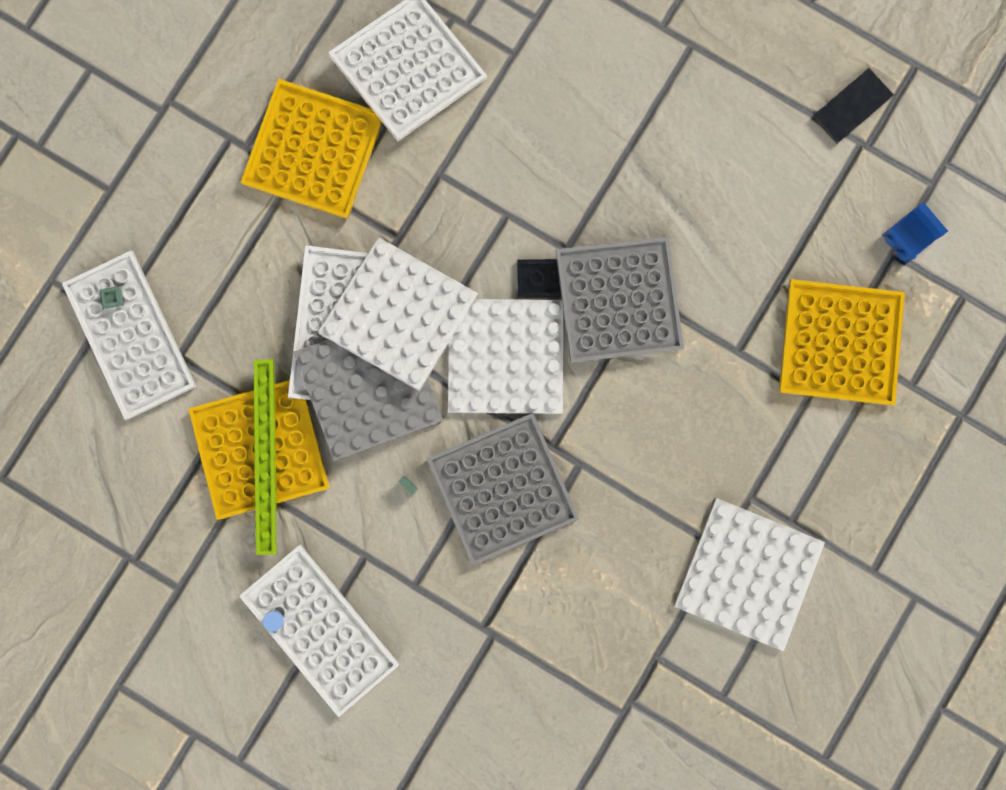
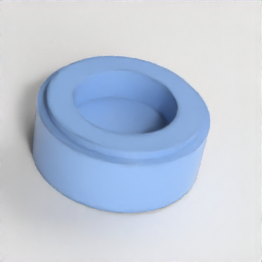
[263,611,284,632]

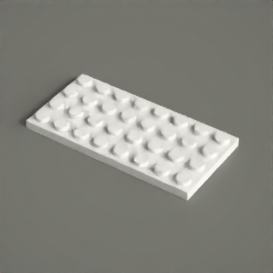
[288,245,369,400]
[62,251,197,420]
[239,545,400,717]

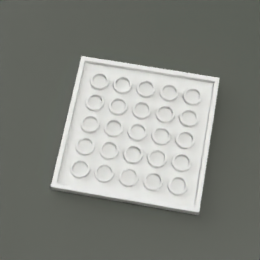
[328,0,487,141]
[318,238,478,391]
[448,299,564,414]
[673,498,825,652]

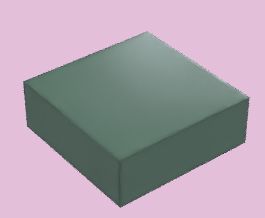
[100,286,124,309]
[398,476,418,495]

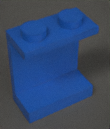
[882,202,948,263]

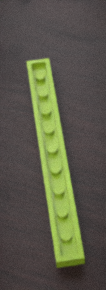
[254,359,277,555]

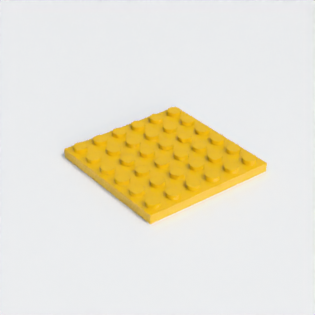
[240,79,383,219]
[779,279,905,406]
[188,380,330,520]

